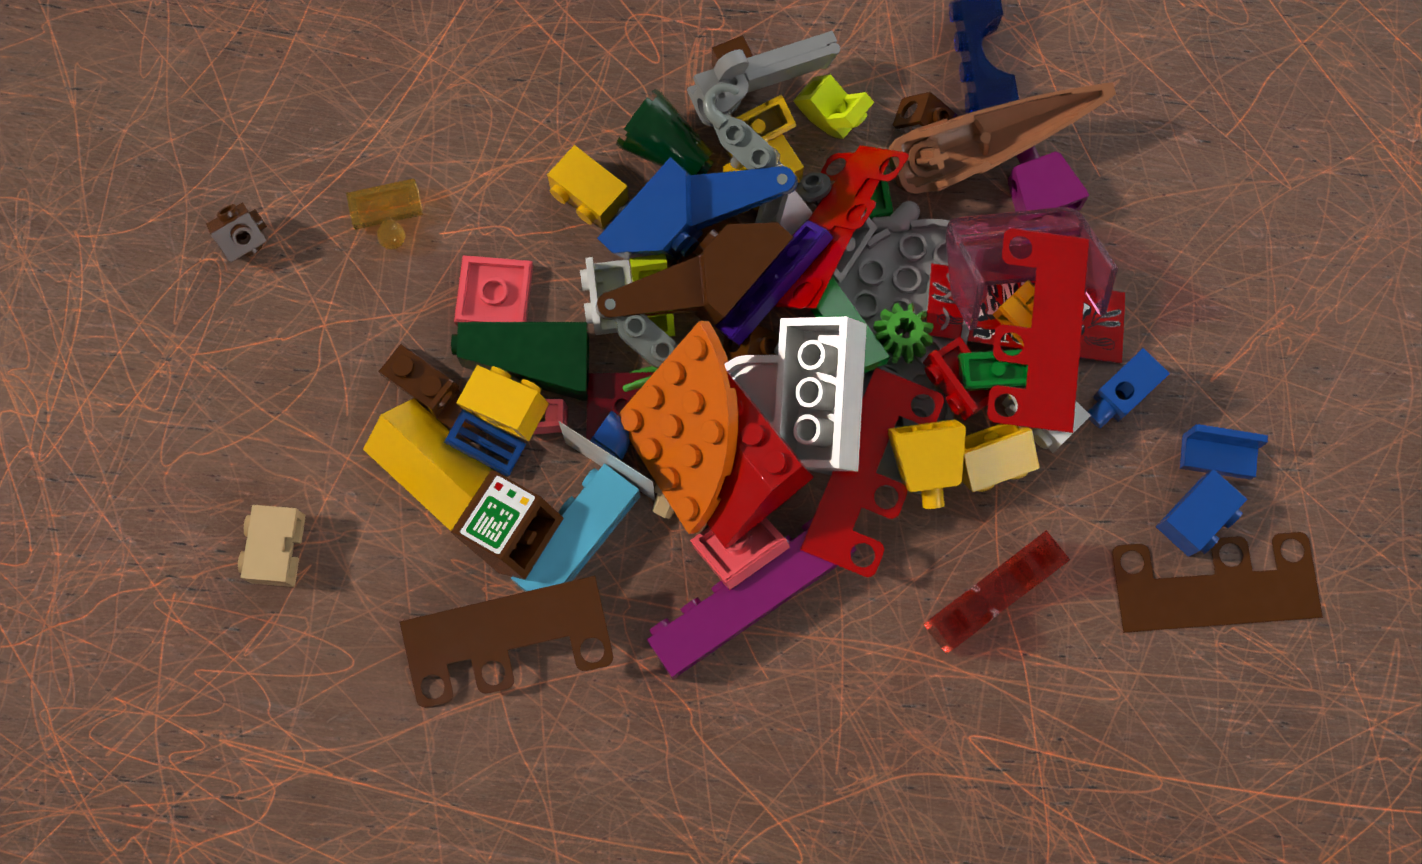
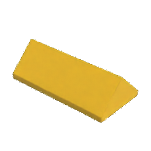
[363,398,493,531]

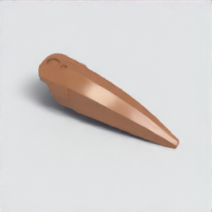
[889,82,1116,194]

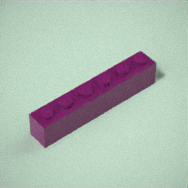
[647,518,857,680]

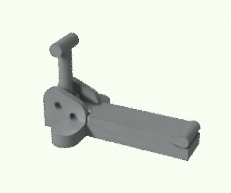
[687,31,840,169]

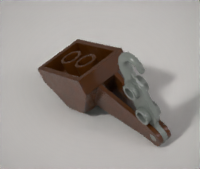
[596,222,794,368]

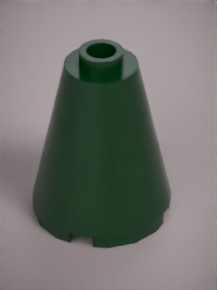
[616,89,714,175]

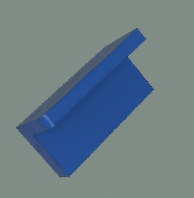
[1180,424,1268,480]

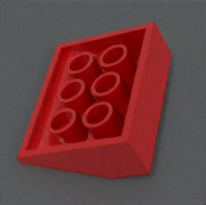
[706,369,814,549]

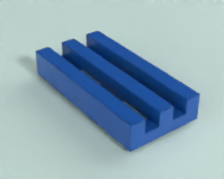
[444,409,526,477]

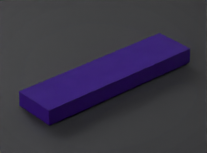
[715,220,834,346]

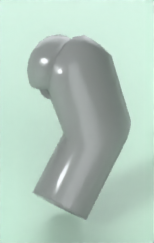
[872,201,920,235]

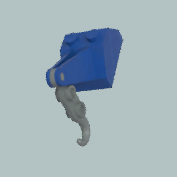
[597,83,798,261]

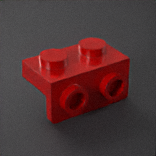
[923,336,1003,421]

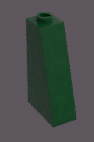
[451,322,590,401]

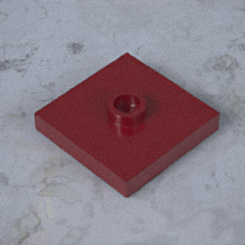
[586,372,654,445]

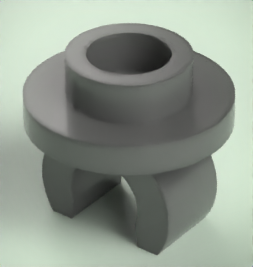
[797,173,832,206]

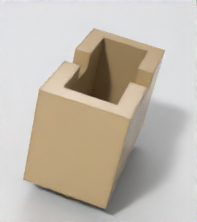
[238,505,306,587]

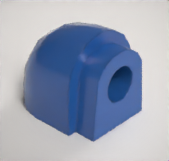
[590,411,630,461]

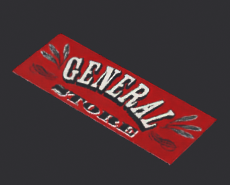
[926,263,1126,364]

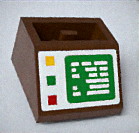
[451,470,564,580]

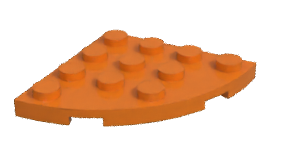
[618,321,738,534]

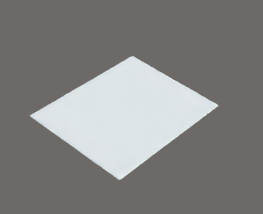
[558,421,655,501]

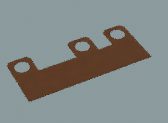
[1112,532,1323,633]
[399,575,614,708]

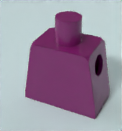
[1008,145,1090,230]

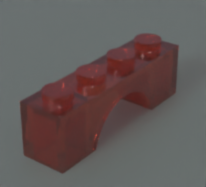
[923,530,1070,654]

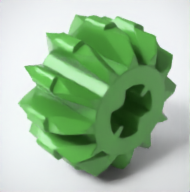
[873,302,934,364]

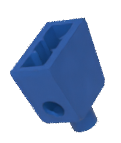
[1087,348,1170,429]

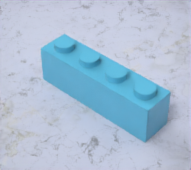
[511,463,640,592]

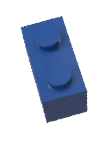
[1155,469,1247,557]

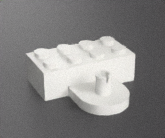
[725,317,867,472]

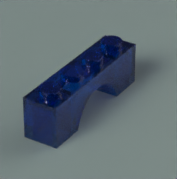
[949,0,1019,114]

